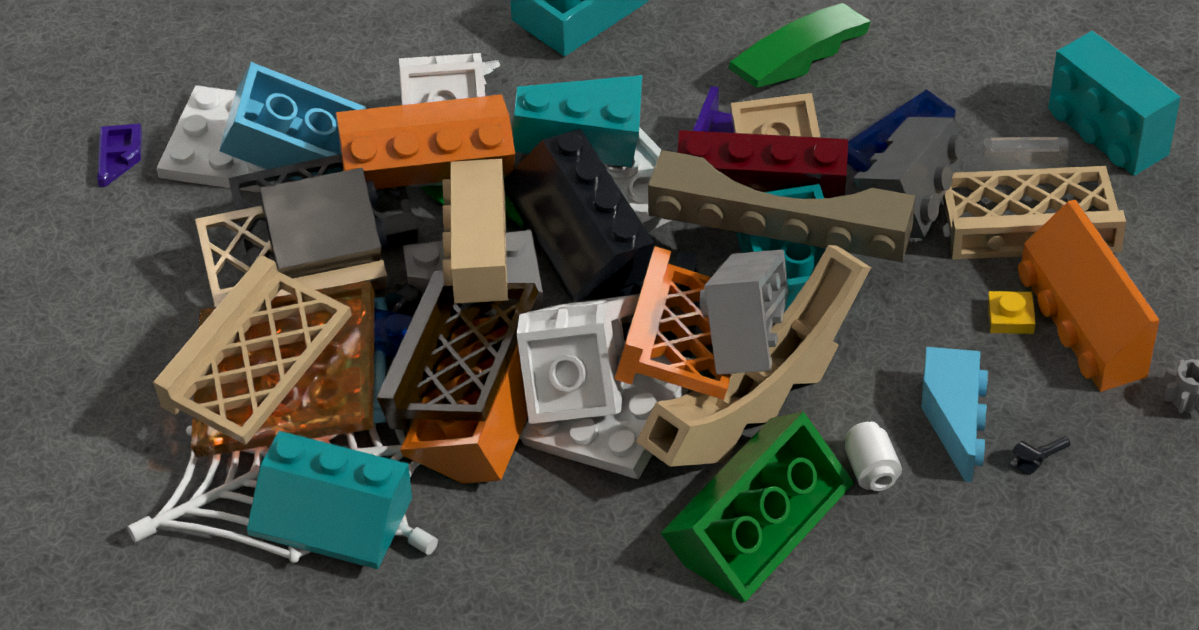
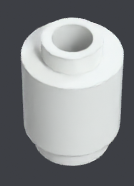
[844,422,902,491]

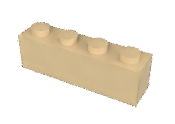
[443,159,508,304]

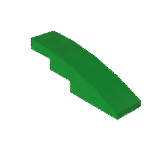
[728,3,871,88]

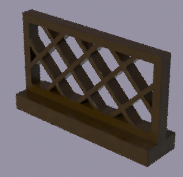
[377,271,539,430]

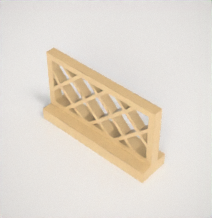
[943,166,1126,260]
[195,205,387,311]
[153,255,352,445]

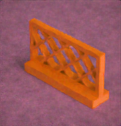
[614,246,731,400]

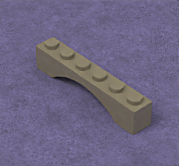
[648,150,916,262]

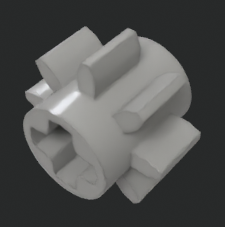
[1163,359,1199,413]

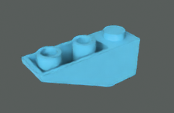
[921,347,988,482]

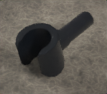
[1010,437,1070,475]

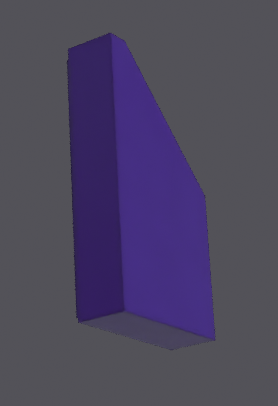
[97,124,142,188]

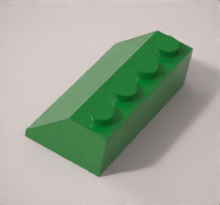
[660,411,854,602]

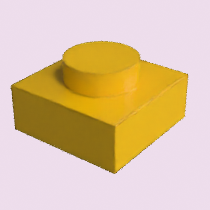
[987,291,1035,334]

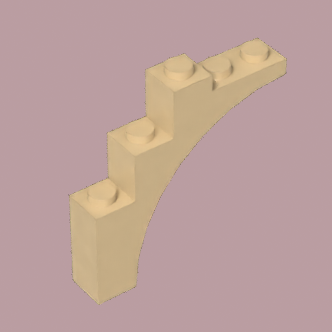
[636,245,871,467]

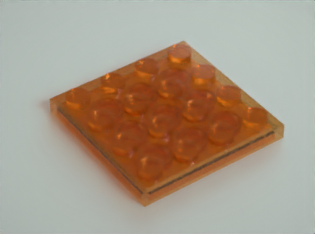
[191,281,374,458]

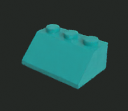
[247,431,412,569]

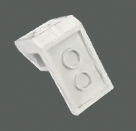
[399,53,485,187]
[517,294,639,424]

